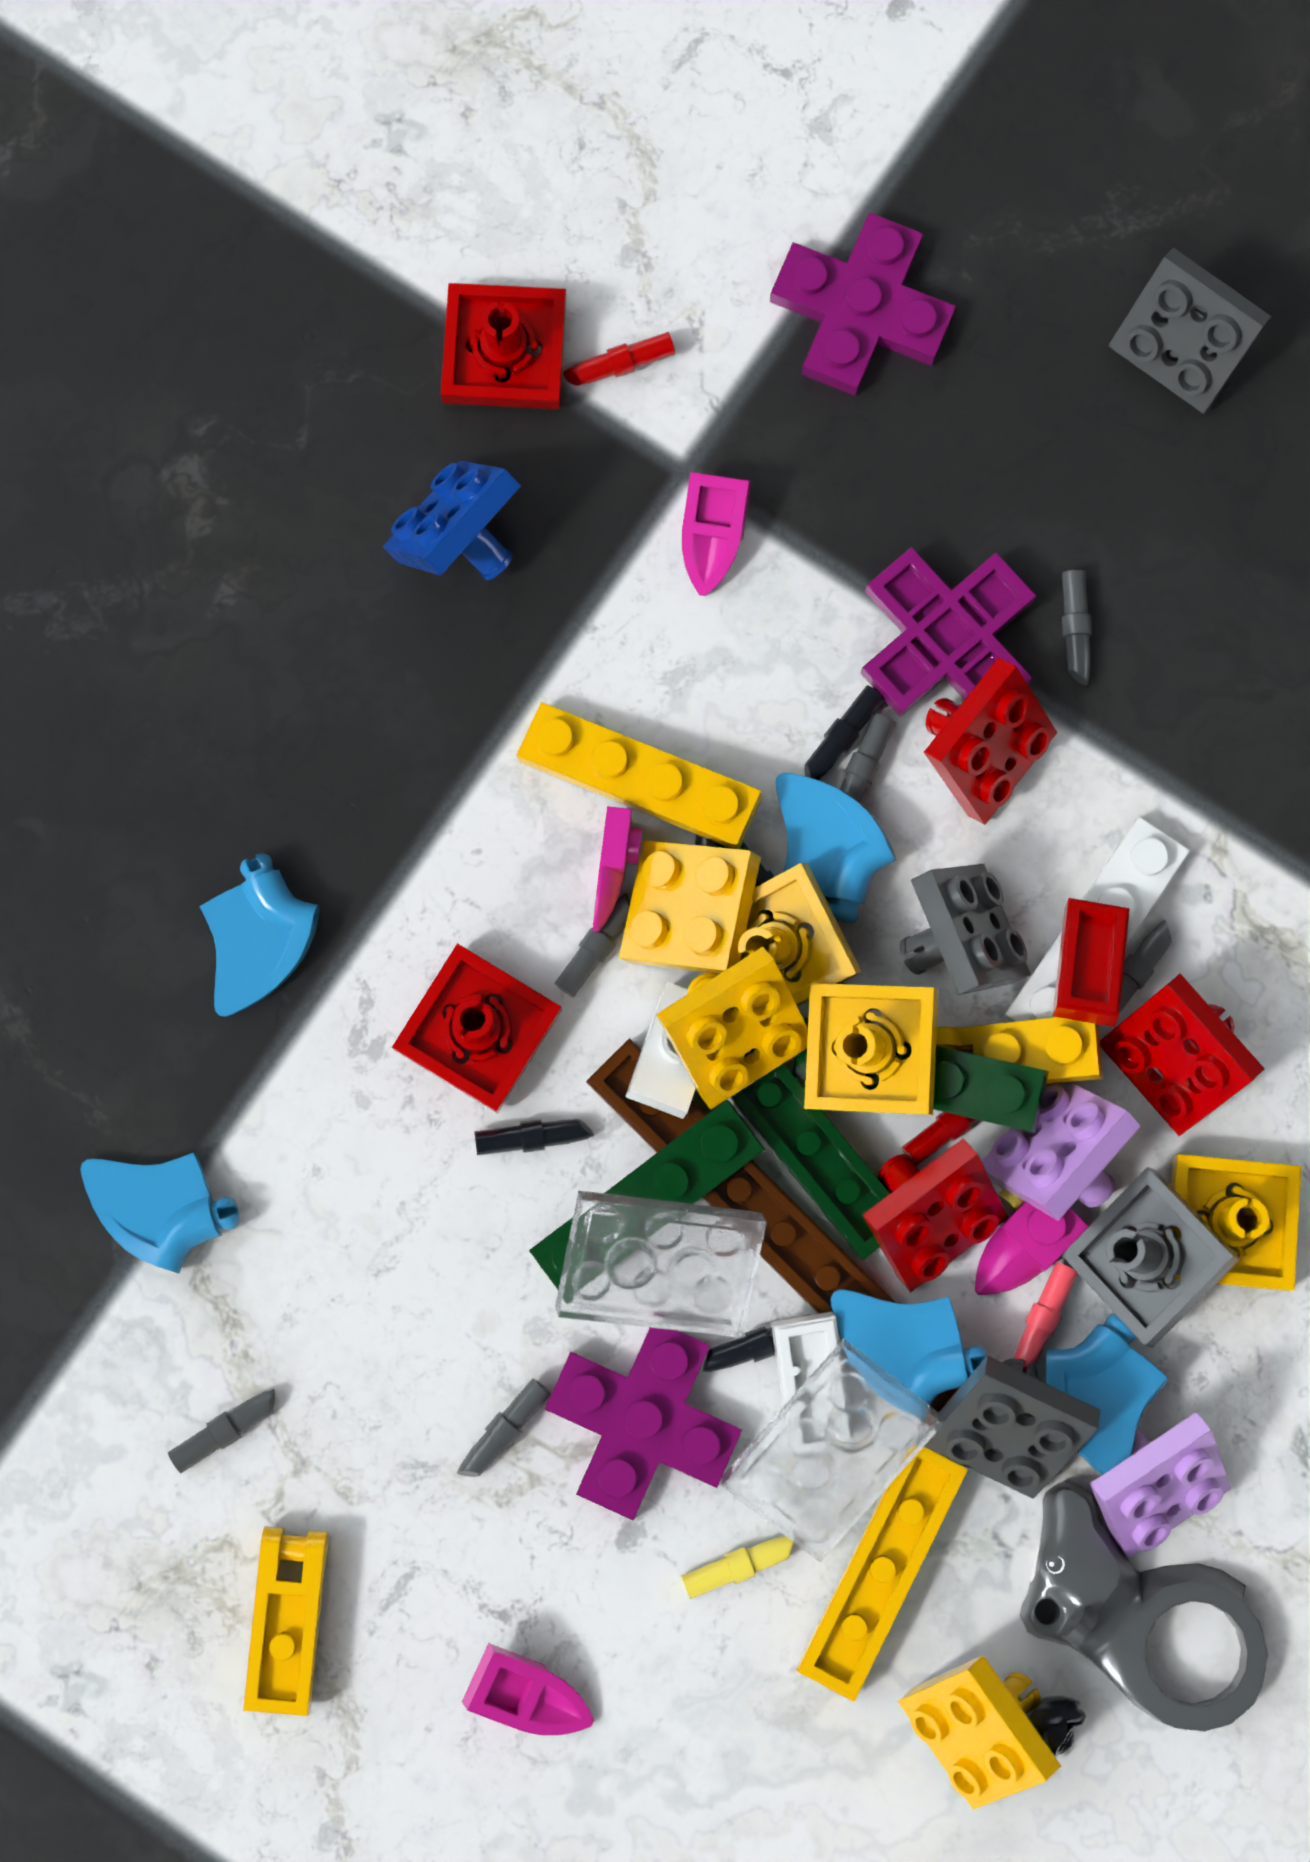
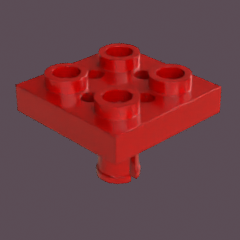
[441,283,567,409]
[924,658,1058,825]
[392,943,562,1114]
[1100,973,1265,1136]
[863,1139,1008,1293]

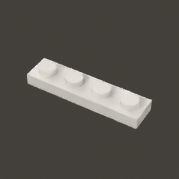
[1002,817,1190,1022]

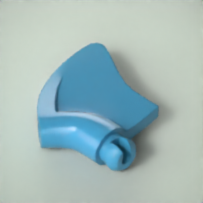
[775,773,896,924]
[199,853,320,1017]
[80,1152,240,1274]
[831,1290,987,1418]
[1046,1313,1168,1475]

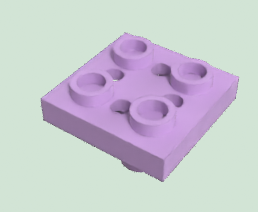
[982,1082,1140,1221]
[1090,1412,1231,1559]

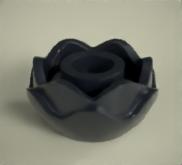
[1028,1696,1086,1757]

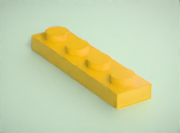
[516,702,763,849]
[796,1440,968,1702]

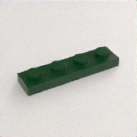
[792,1017,1049,1133]
[730,1048,890,1261]
[529,1100,766,1301]

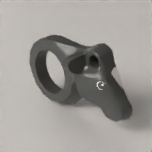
[1020,1481,1268,1731]

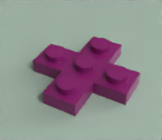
[770,212,956,396]
[860,547,1036,717]
[544,1320,742,1521]

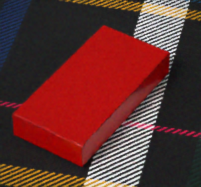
[1053,898,1130,1027]

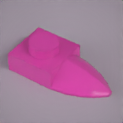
[682,472,752,596]
[592,806,642,932]
[975,1201,1089,1295]
[462,1643,594,1735]

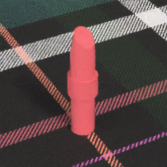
[1014,1261,1078,1373]

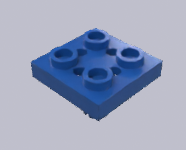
[383,460,521,581]

